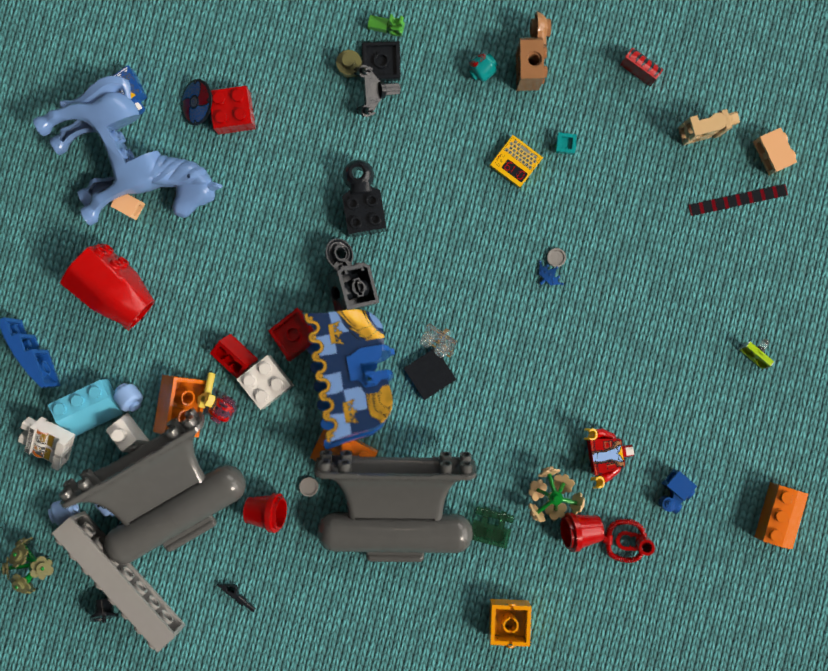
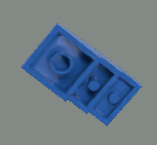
[0,318,61,388]

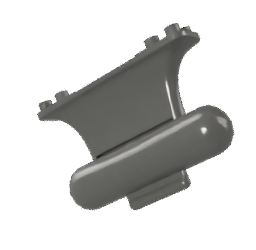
[59,408,246,564]
[314,450,476,562]

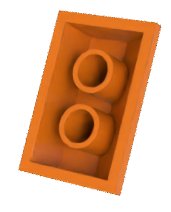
[153,375,206,437]
[310,430,378,461]
[754,482,808,549]

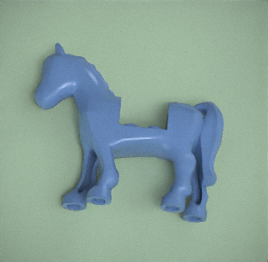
[33,76,222,226]

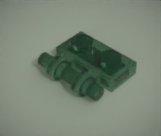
[472,506,514,549]

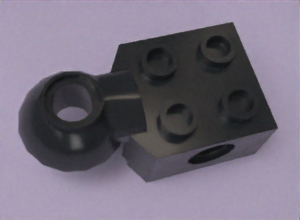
[342,160,387,237]
[325,238,379,311]

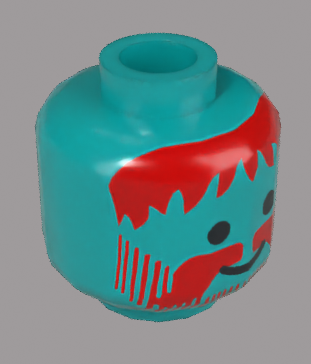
[469,53,498,82]

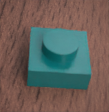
[555,132,577,155]

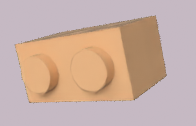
[753,128,797,175]

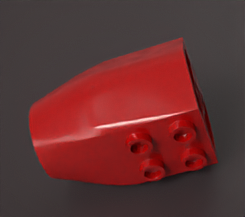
[60,243,155,331]

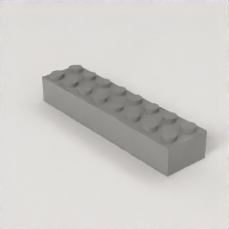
[52,511,186,653]

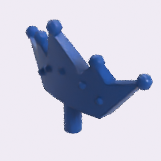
[539,261,564,285]

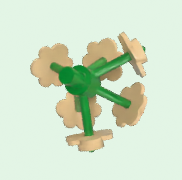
[528,467,585,522]

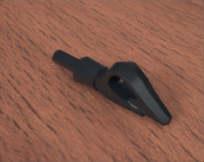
[216,584,256,612]

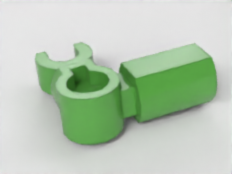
[368,14,405,36]

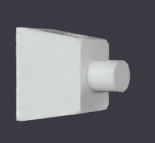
[106,413,149,453]

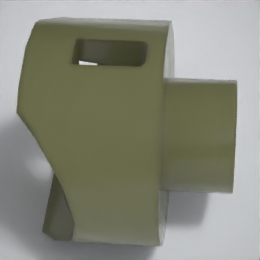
[336,50,362,78]

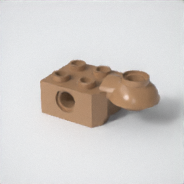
[516,11,551,91]

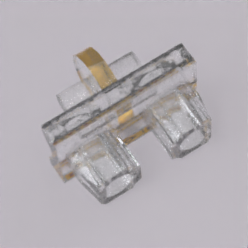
[420,323,457,358]

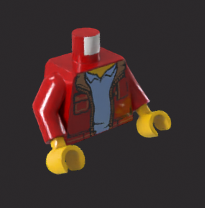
[584,428,634,489]

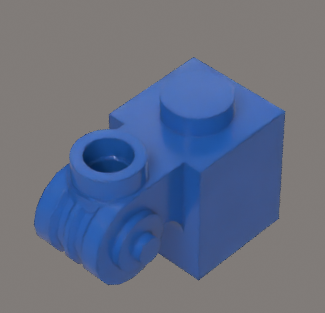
[659,469,697,514]

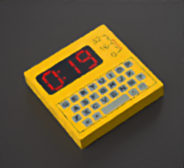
[490,135,543,189]

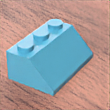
[48,379,124,437]

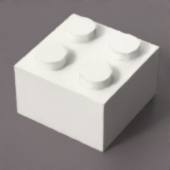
[237,355,294,410]

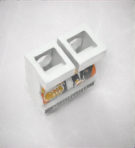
[18,417,75,471]

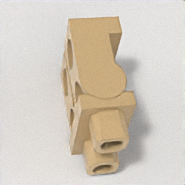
[678,109,740,145]

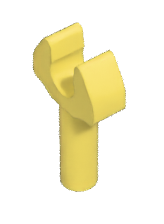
[197,372,216,409]

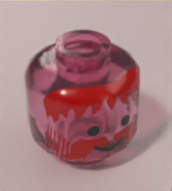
[208,394,237,424]

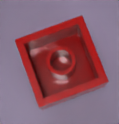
[211,86,256,135]

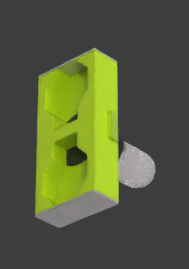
[738,339,774,370]

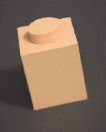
[110,194,145,220]

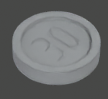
[547,248,566,267]
[299,477,319,497]

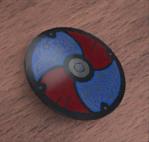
[181,79,212,126]

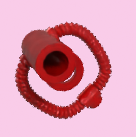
[603,519,655,563]

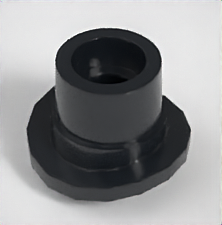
[90,598,118,623]

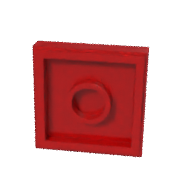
[268,307,315,361]

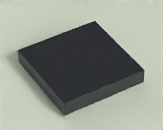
[362,41,401,81]
[404,348,456,400]

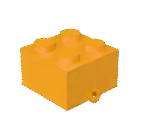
[489,599,531,648]

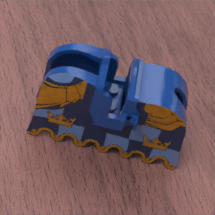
[304,309,395,450]

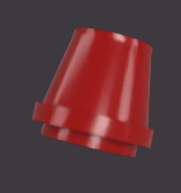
[243,493,287,533]
[560,512,604,552]

